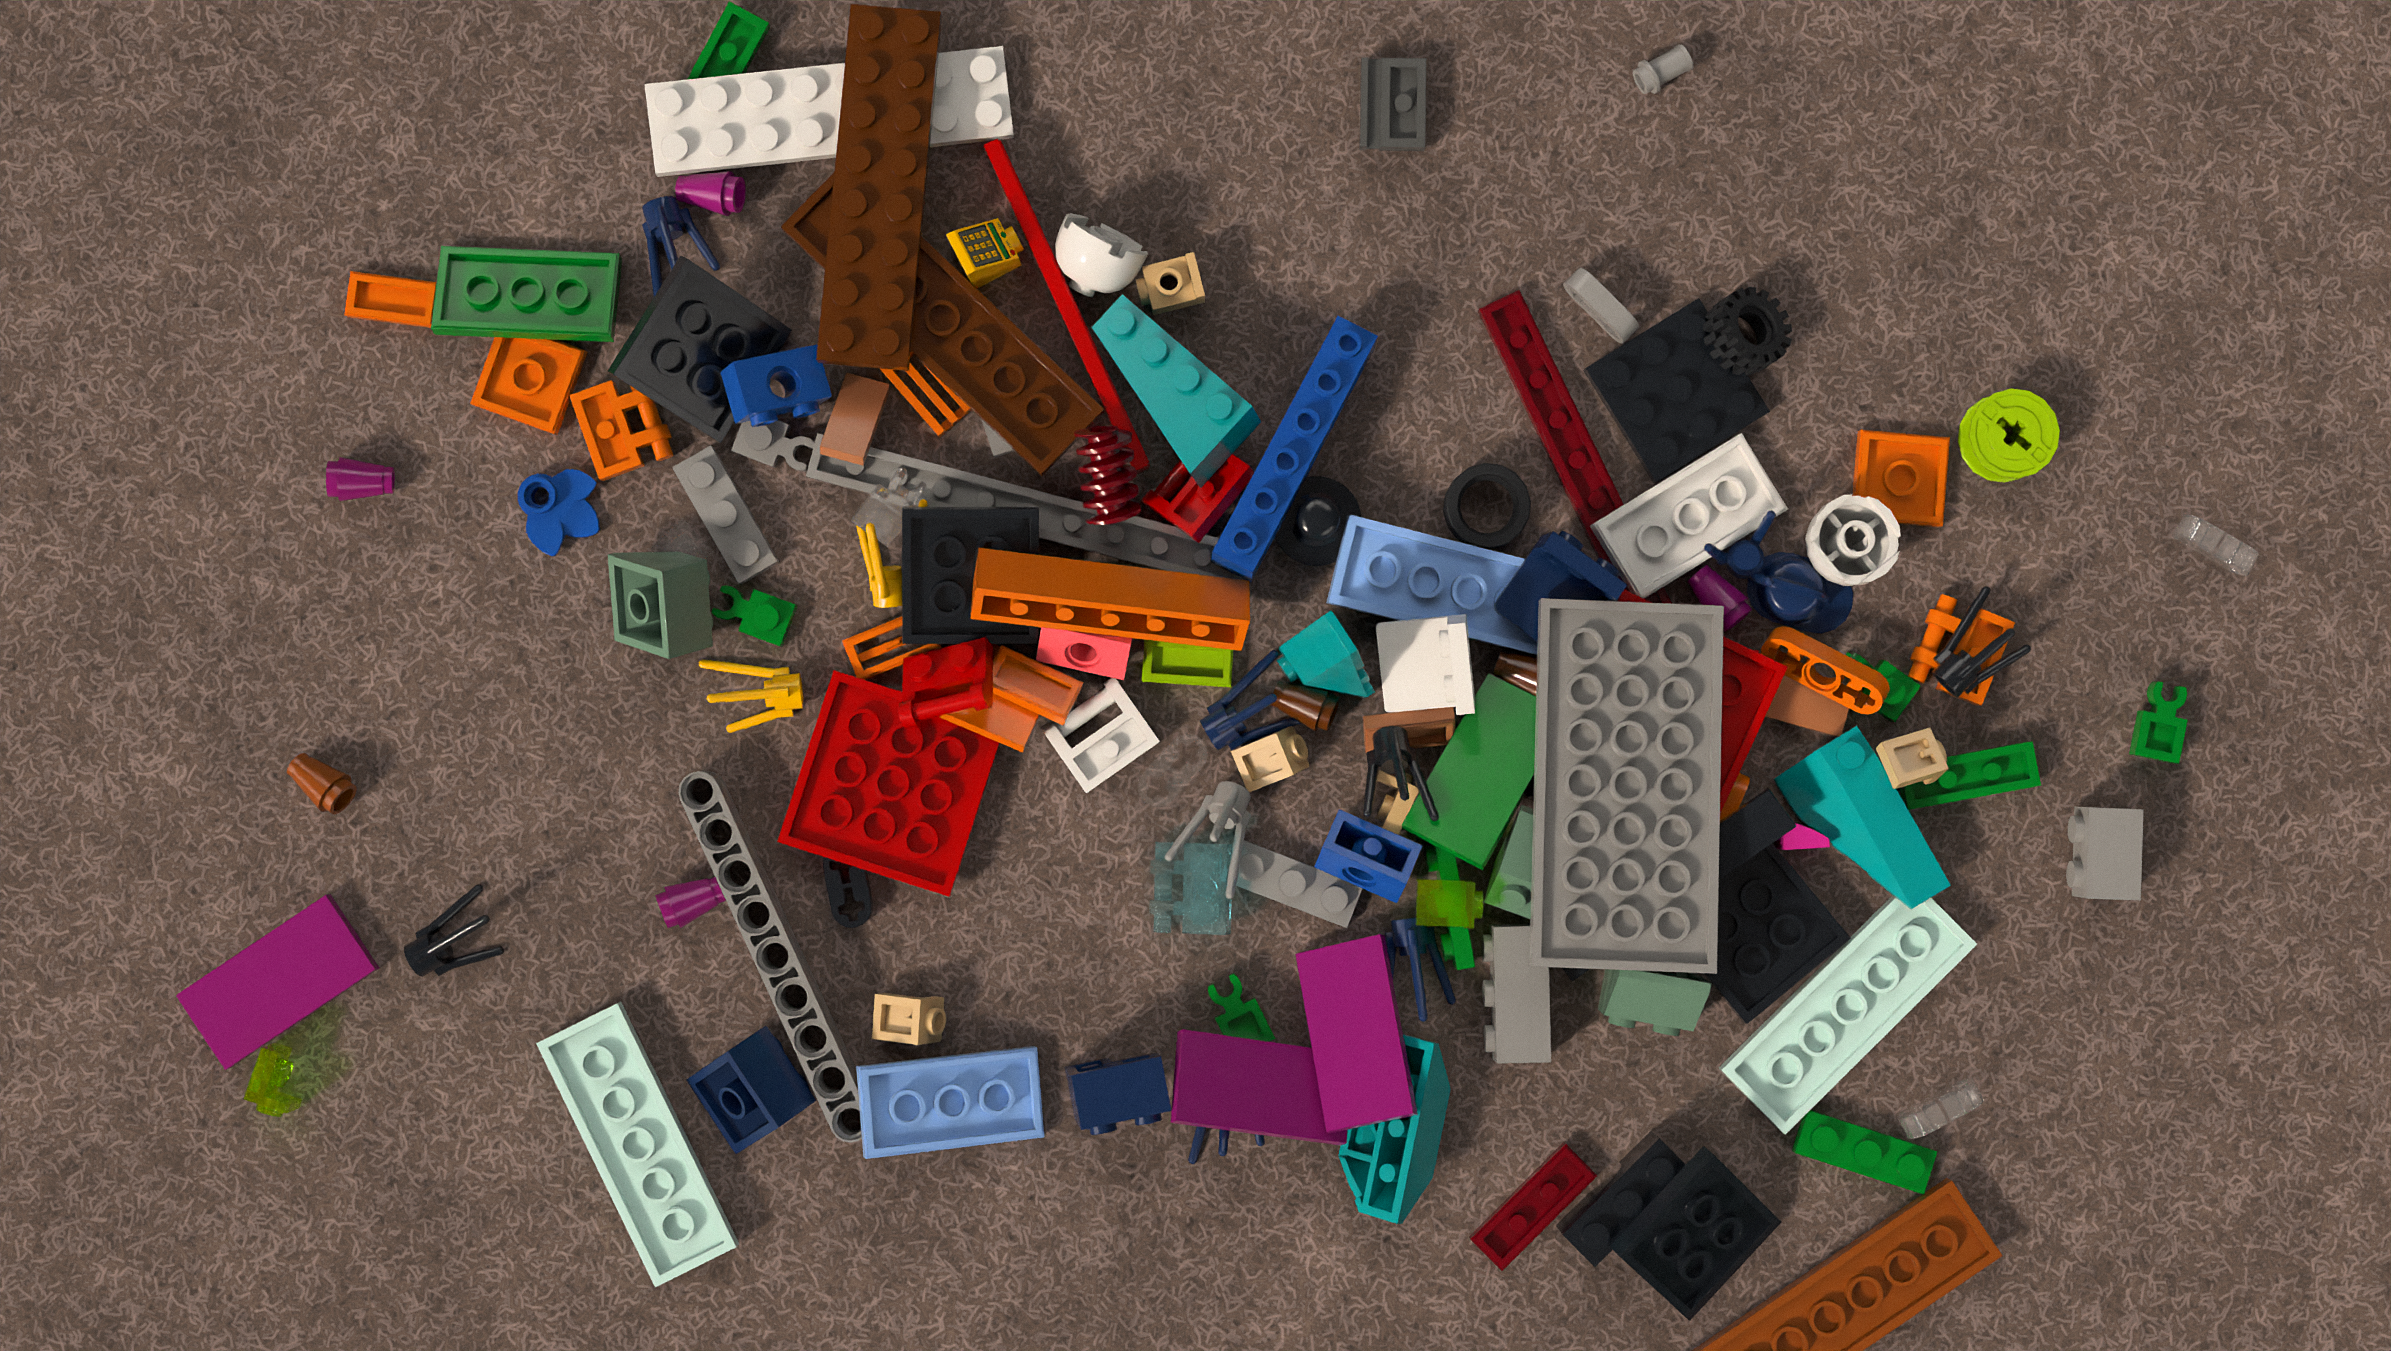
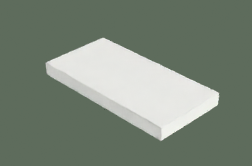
[1590,433,1788,598]

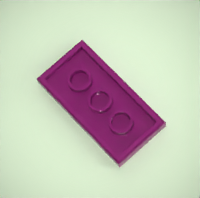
[176,894,380,1070]
[1295,934,1418,1133]
[1171,1029,1347,1145]

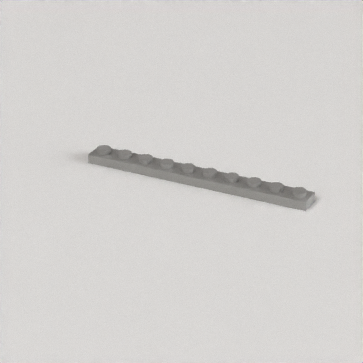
[806,433,1243,580]

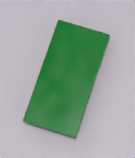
[431,246,622,342]
[1402,673,1536,870]

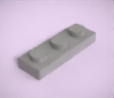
[672,445,780,584]
[1221,840,1362,928]

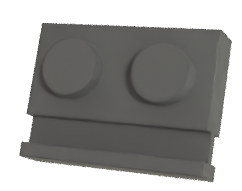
[1359,57,1427,151]

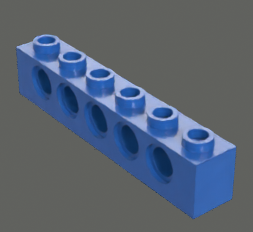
[1211,316,1378,582]

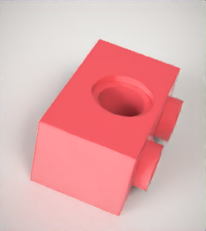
[1036,627,1133,680]

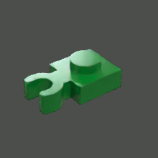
[711,585,798,647]
[2129,681,2188,764]
[1208,973,1276,1042]

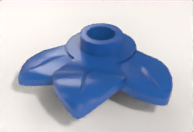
[518,469,600,556]

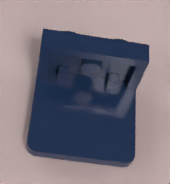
[1494,531,1627,642]

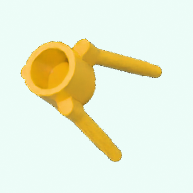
[856,499,928,608]
[699,659,804,733]

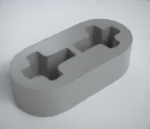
[1563,268,1639,344]

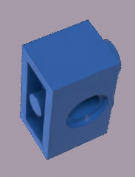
[720,344,832,427]
[1314,809,1423,903]

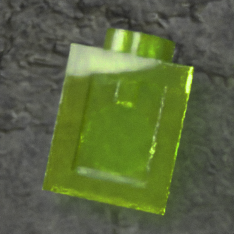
[1415,879,1483,929]
[243,1042,302,1117]

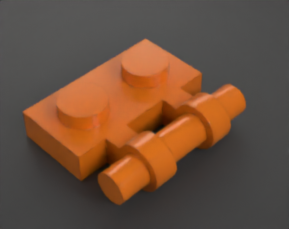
[569,380,674,481]
[1908,594,2015,706]

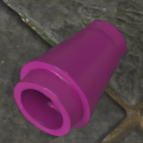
[675,171,746,216]
[326,457,395,502]
[1687,565,1753,633]
[655,877,726,929]

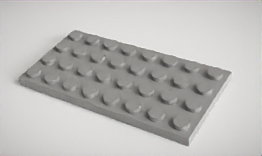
[1529,598,1724,974]

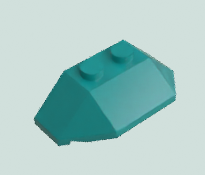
[1338,1034,1451,1224]

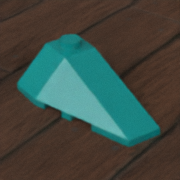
[1276,610,1375,698]
[1773,726,1951,909]

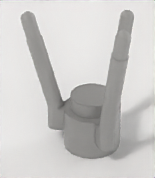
[1165,781,1251,899]

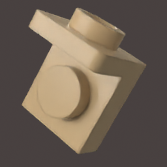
[1231,726,1309,792]
[1876,727,1949,789]
[1375,770,1419,835]
[872,993,946,1045]

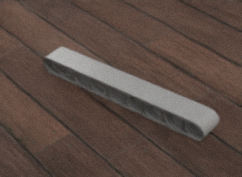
[678,771,862,1143]

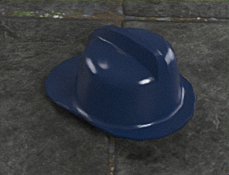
[1747,552,1853,633]

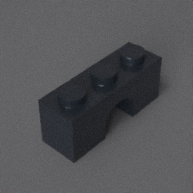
[1556,1131,1686,1267]

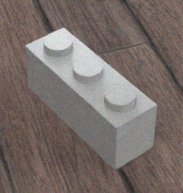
[1481,923,1551,1064]

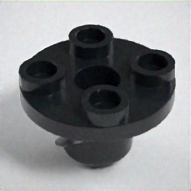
[1275,476,1362,566]

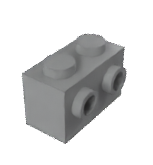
[2066,806,2144,901]

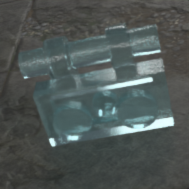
[1149,842,1232,935]

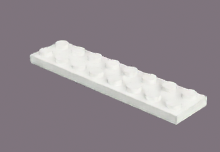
[644,46,1014,177]

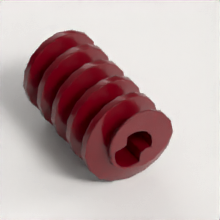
[1074,426,1141,525]

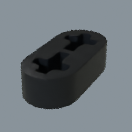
[823,857,873,928]

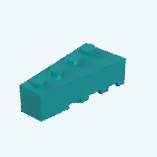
[1092,294,1261,488]

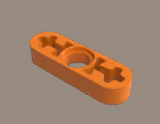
[1761,626,1890,714]

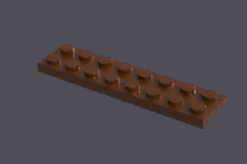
[816,4,942,371]
[781,173,1104,476]

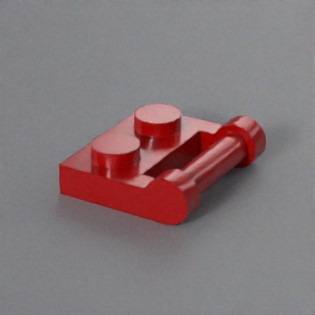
[1141,454,1254,543]
[898,637,993,729]

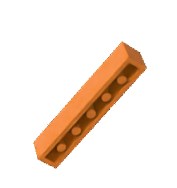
[971,548,1250,651]

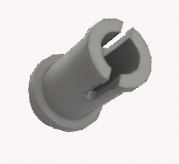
[1633,44,1693,94]

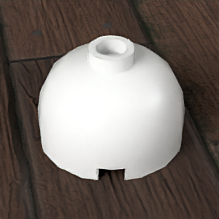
[1055,213,1148,297]
[1805,494,1901,586]

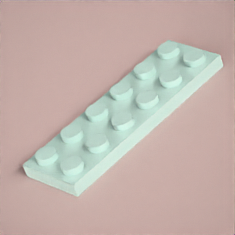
[1719,895,1977,1135]
[536,1002,739,1287]

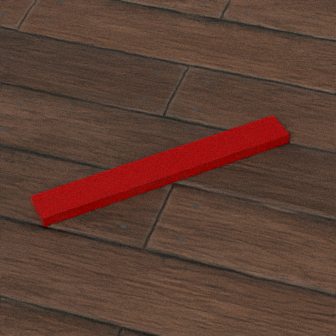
[983,138,1150,475]

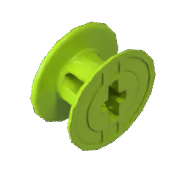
[1958,388,2060,482]

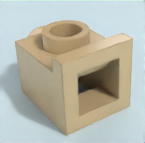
[1136,252,1205,315]

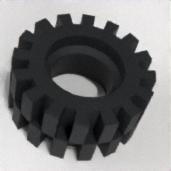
[1703,287,1792,376]

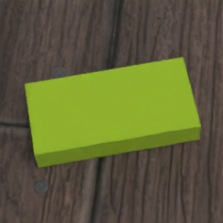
[1142,640,1234,688]

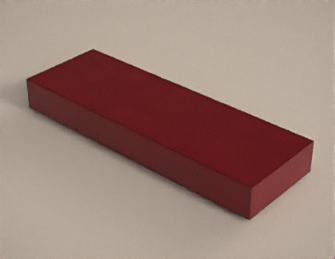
[1469,1142,1597,1271]

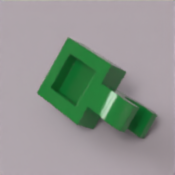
[1845,652,1921,722]

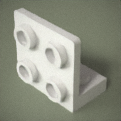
[1376,614,1476,715]

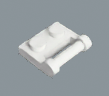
[1041,677,1160,793]

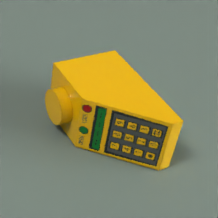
[946,218,1024,288]

